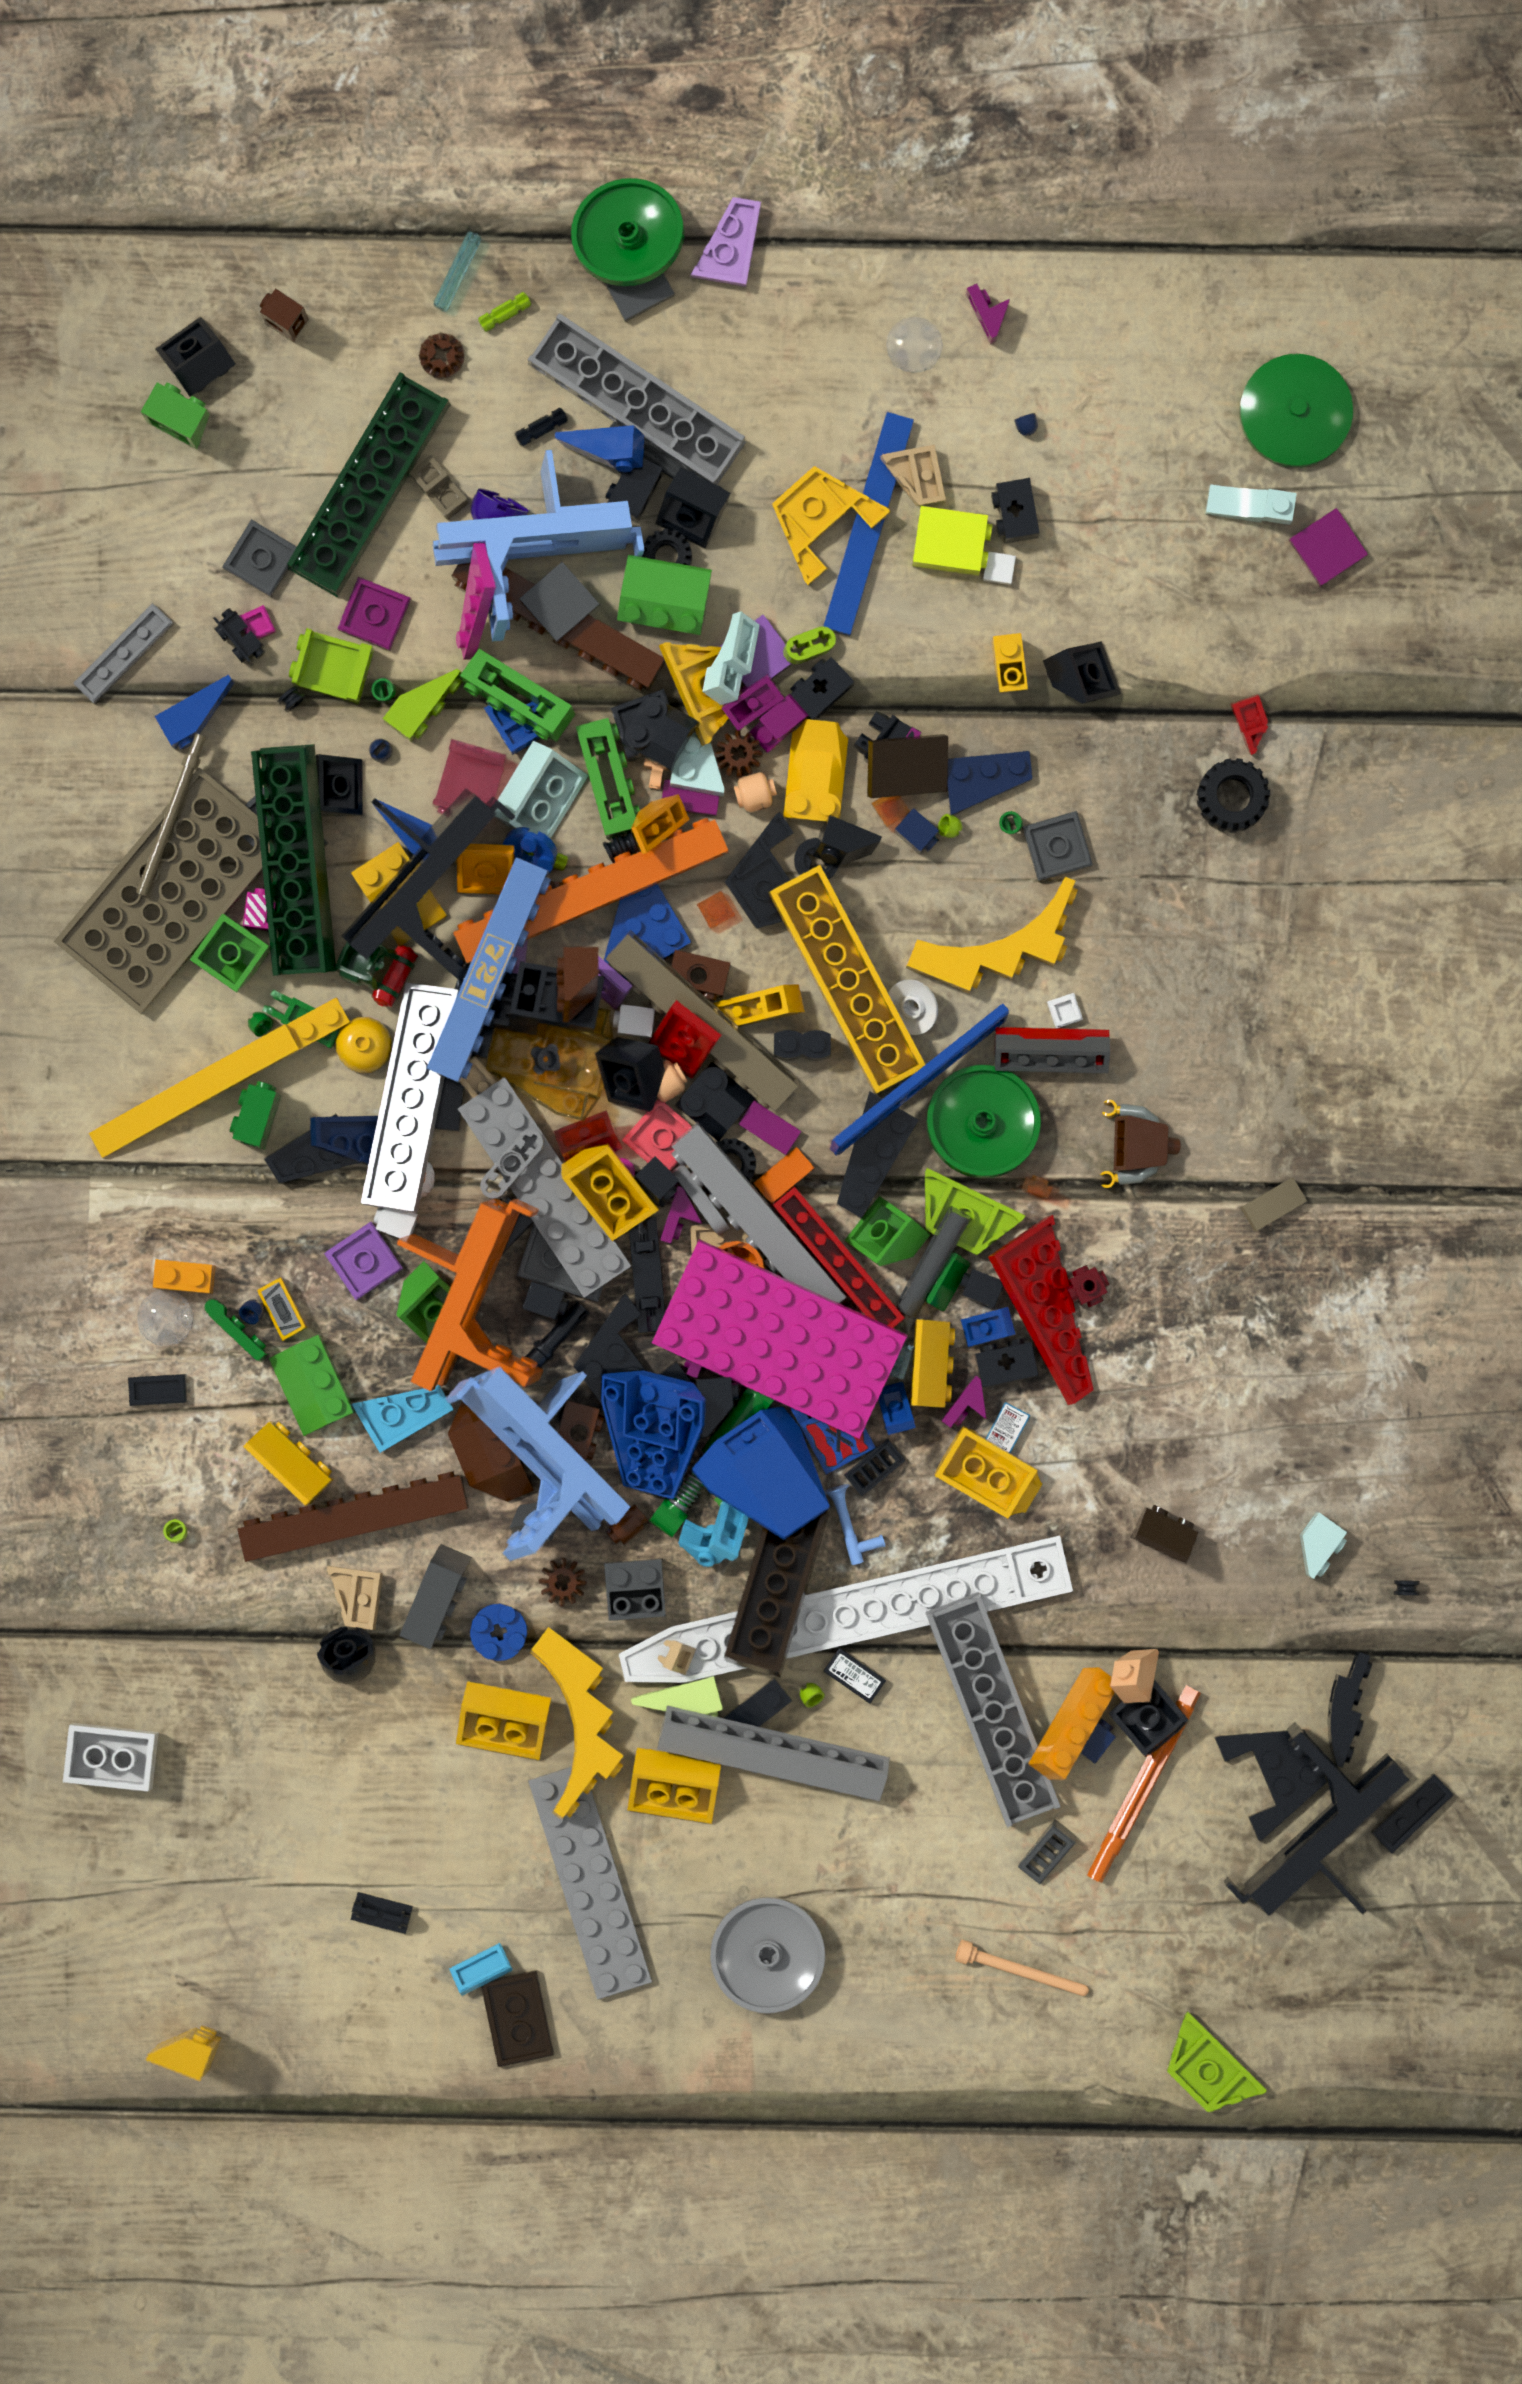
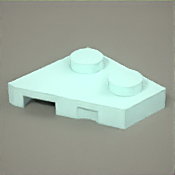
[670,733,724,797]

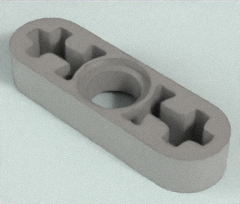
[480,1129,544,1199]
[671,1165,730,1237]

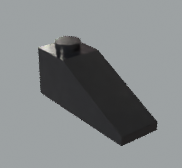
[723,1677,792,1727]

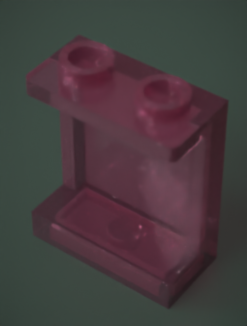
[432,739,507,815]

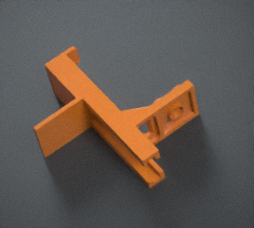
[397,1198,544,1391]

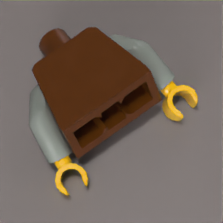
[1100,1100,1181,1188]

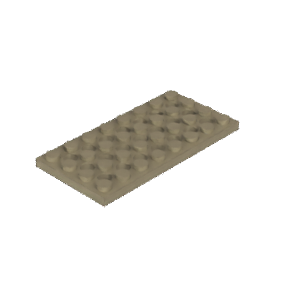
[54,768,270,1014]

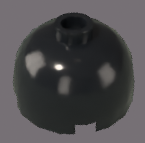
[317,1627,376,1684]

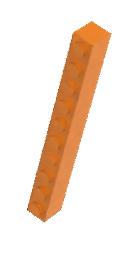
[453,818,729,965]

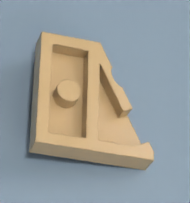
[880,444,946,507]
[327,1566,383,1630]

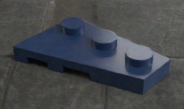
[947,751,1032,815]
[310,1116,378,1165]

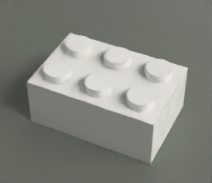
[63,1723,159,1791]

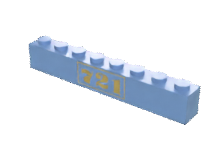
[426,857,551,1083]

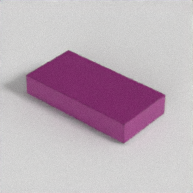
[662,780,719,816]
[738,1101,801,1155]

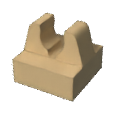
[658,1640,696,1675]

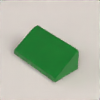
[926,1252,970,1312]

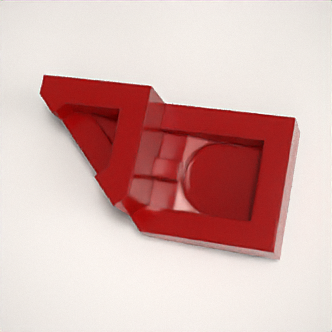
[1231,694,1268,755]

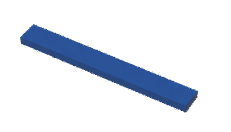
[824,412,914,636]
[830,1003,1009,1156]

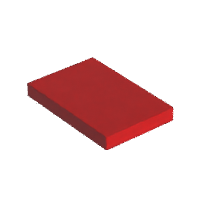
[648,1000,722,1079]

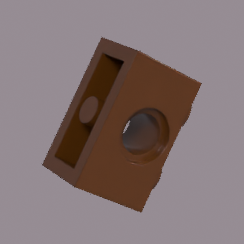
[259,288,309,342]
[671,950,731,1001]
[558,1400,604,1462]

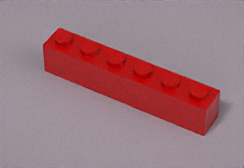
[773,1187,904,1328]

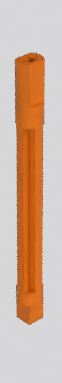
[1087,1685,1201,1883]

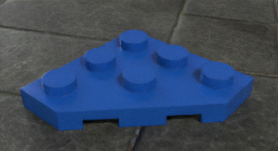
[604,884,691,980]

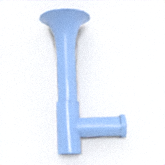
[824,1484,886,1565]

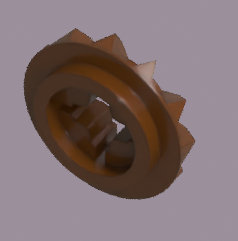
[419,332,464,378]

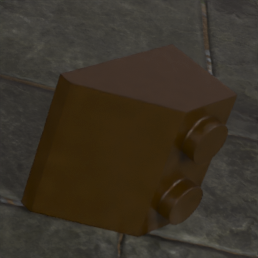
[1130,1504,1198,1564]

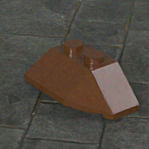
[448,1401,534,1502]

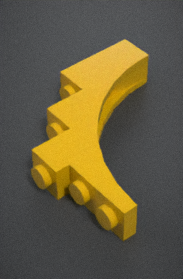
[906,877,1078,993]
[530,1627,623,1820]

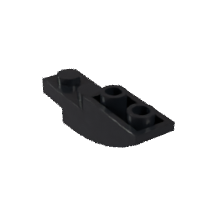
[1327,1651,1372,1768]

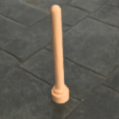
[955,1939,1089,1996]

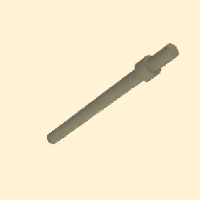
[136,734,206,897]

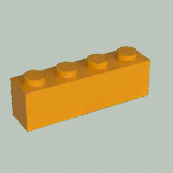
[1028,1667,1115,1780]

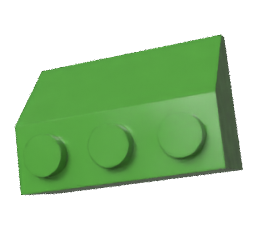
[617,555,712,635]
[269,1335,356,1436]

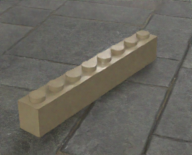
[606,930,800,1111]

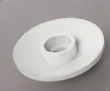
[888,979,938,1035]

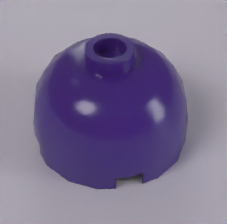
[471,488,529,520]

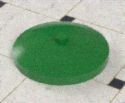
[571,178,684,286]
[1239,354,1353,468]
[926,1065,1041,1178]

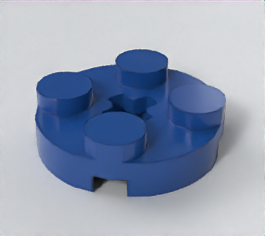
[502,827,557,873]
[470,1603,528,1661]

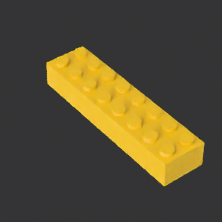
[768,865,926,1094]

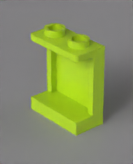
[289,628,374,704]

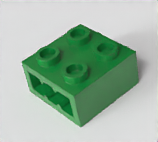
[229,1081,281,1150]

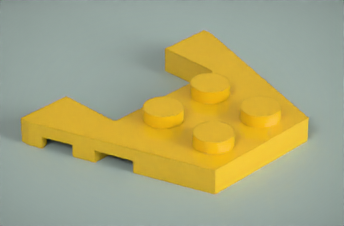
[772,466,891,586]

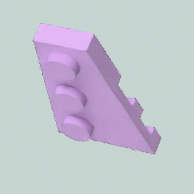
[691,197,761,287]

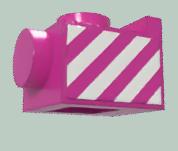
[243,888,276,931]

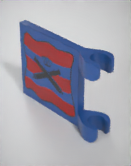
[791,1408,876,1474]

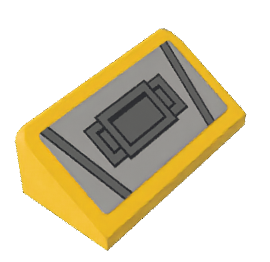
[257,1277,308,1341]

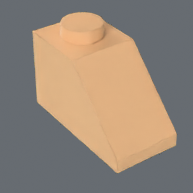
[1110,1649,1159,1703]

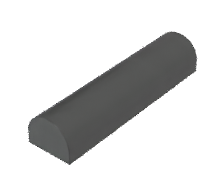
[897,1206,971,1318]

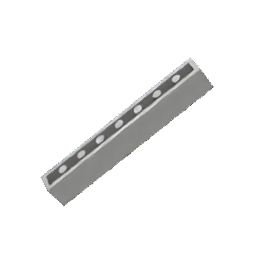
[671,1122,846,1303]
[657,1705,890,1801]

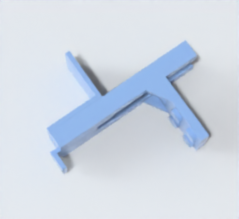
[432,450,644,642]
[445,1367,630,1561]

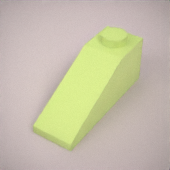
[631,1676,723,1717]

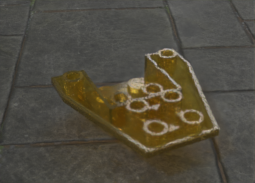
[486,1008,613,1121]

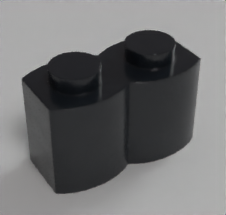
[774,1030,831,1061]

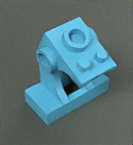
[678,1501,749,1567]

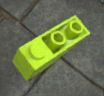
[382,669,462,743]

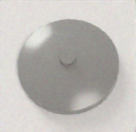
[710,1897,825,2013]

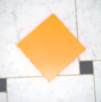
[457,843,514,894]

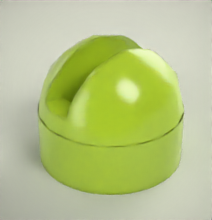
[938,814,963,838]
[163,1519,187,1543]
[799,1683,825,1708]

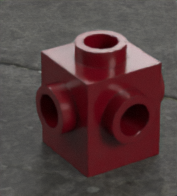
[1066,1265,1109,1308]

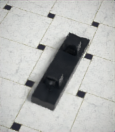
[629,1217,665,1333]

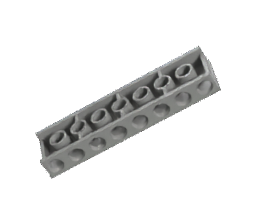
[528,313,746,485]
[925,1592,1060,1827]

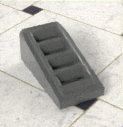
[1018,1820,1077,1884]

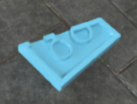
[352,1385,454,1453]

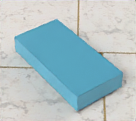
[449,1943,513,1996]

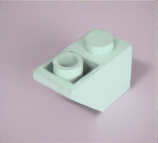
[1300,1512,1347,1579]

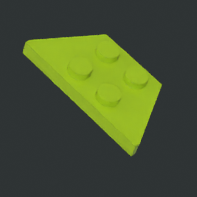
[925,1168,1025,1256]
[1166,2011,1267,2113]

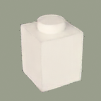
[613,1004,655,1039]
[373,1207,419,1238]

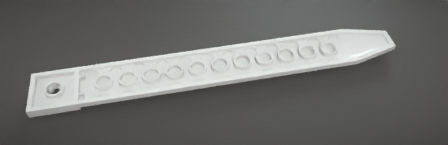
[619,1535,1073,1683]

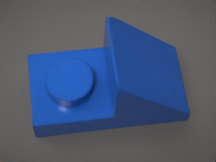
[961,1307,1015,1347]
[878,1382,916,1435]

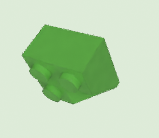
[141,382,210,450]
[190,913,271,993]

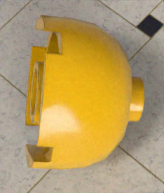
[336,1017,392,1073]

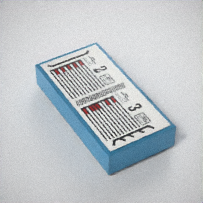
[985,1402,1030,1453]

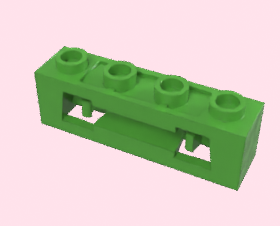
[460,649,575,742]
[576,718,640,839]

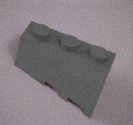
[399,1544,472,1649]

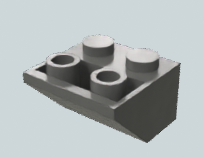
[604,1558,666,1621]

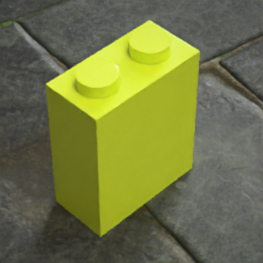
[912,506,992,576]

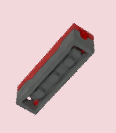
[994,1027,1110,1074]

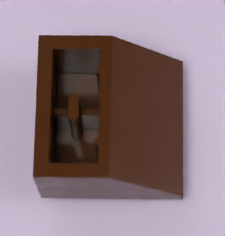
[556,947,599,1022]

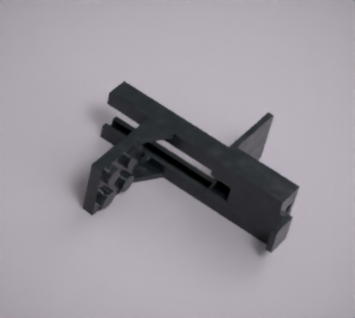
[341,788,516,981]
[1224,1722,1410,1916]

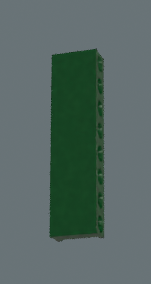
[287,372,451,598]
[251,744,336,976]

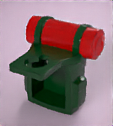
[335,942,418,1008]

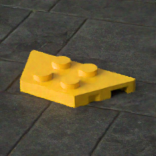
[658,642,729,746]

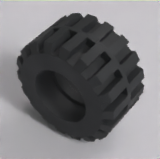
[1197,758,1270,833]

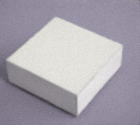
[983,551,1016,585]
[1047,993,1083,1028]

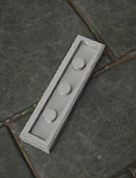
[73,603,174,704]

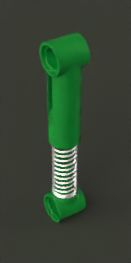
[649,1388,774,1538]

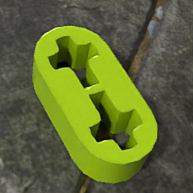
[783,626,836,664]

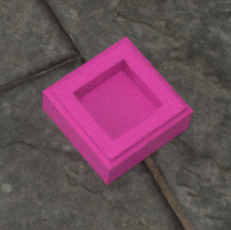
[240,605,276,640]

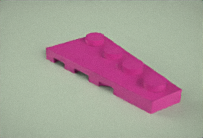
[456,543,496,660]

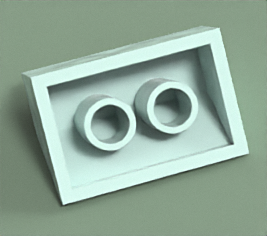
[494,741,589,839]

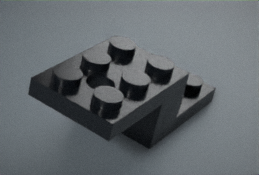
[457,961,605,1036]

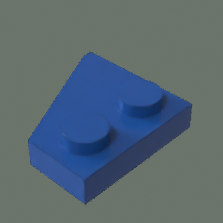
[484,701,551,755]

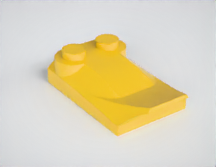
[783,719,848,822]
[934,1426,1043,1519]

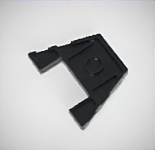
[724,812,842,929]
[573,1293,692,1404]
[1214,1729,1327,1841]

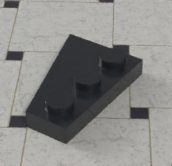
[264,1113,359,1183]

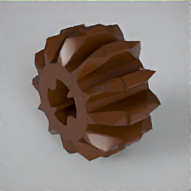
[715,730,763,779]
[539,1558,587,1606]

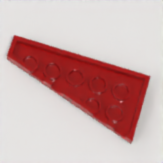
[988,1215,1094,1405]

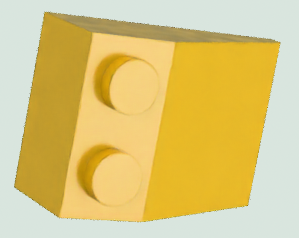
[351,842,447,946]

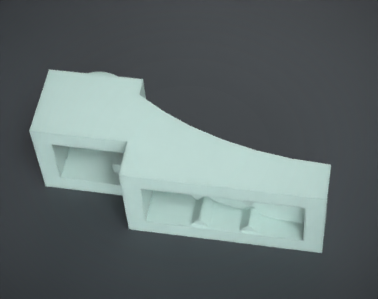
[1205,484,1297,525]
[702,611,760,705]

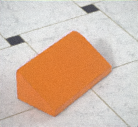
[753,1147,815,1205]

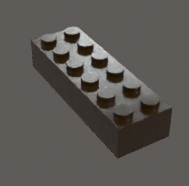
[724,1510,829,1678]

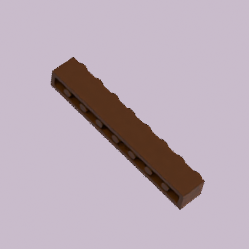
[451,563,665,692]
[237,1471,469,1562]

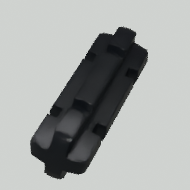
[515,408,568,446]

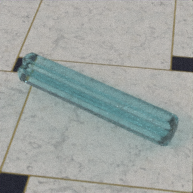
[433,232,481,311]

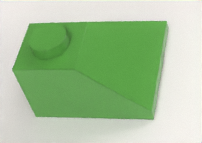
[845,1196,930,1266]
[396,1261,451,1343]

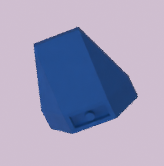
[601,1370,705,1499]
[692,1406,830,1540]

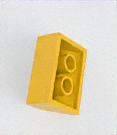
[561,1145,659,1241]
[910,1319,955,1408]
[243,1421,334,1506]
[456,1681,551,1760]
[627,1748,721,1824]
[146,2026,221,2081]

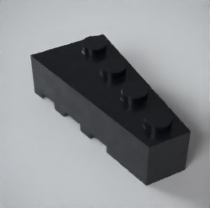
[836,1091,918,1219]

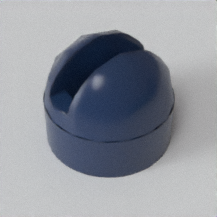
[1014,413,1038,436]
[369,739,392,762]
[239,1299,264,1324]

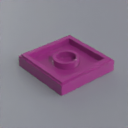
[1289,508,1368,587]
[337,577,411,651]

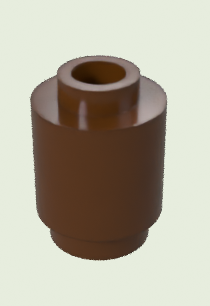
[606,1504,649,1545]

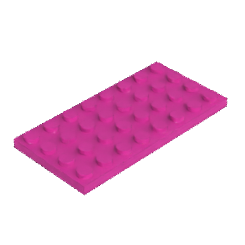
[652,1239,907,1439]

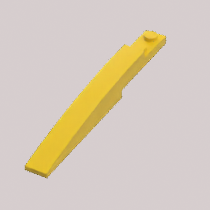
[89,997,350,1158]

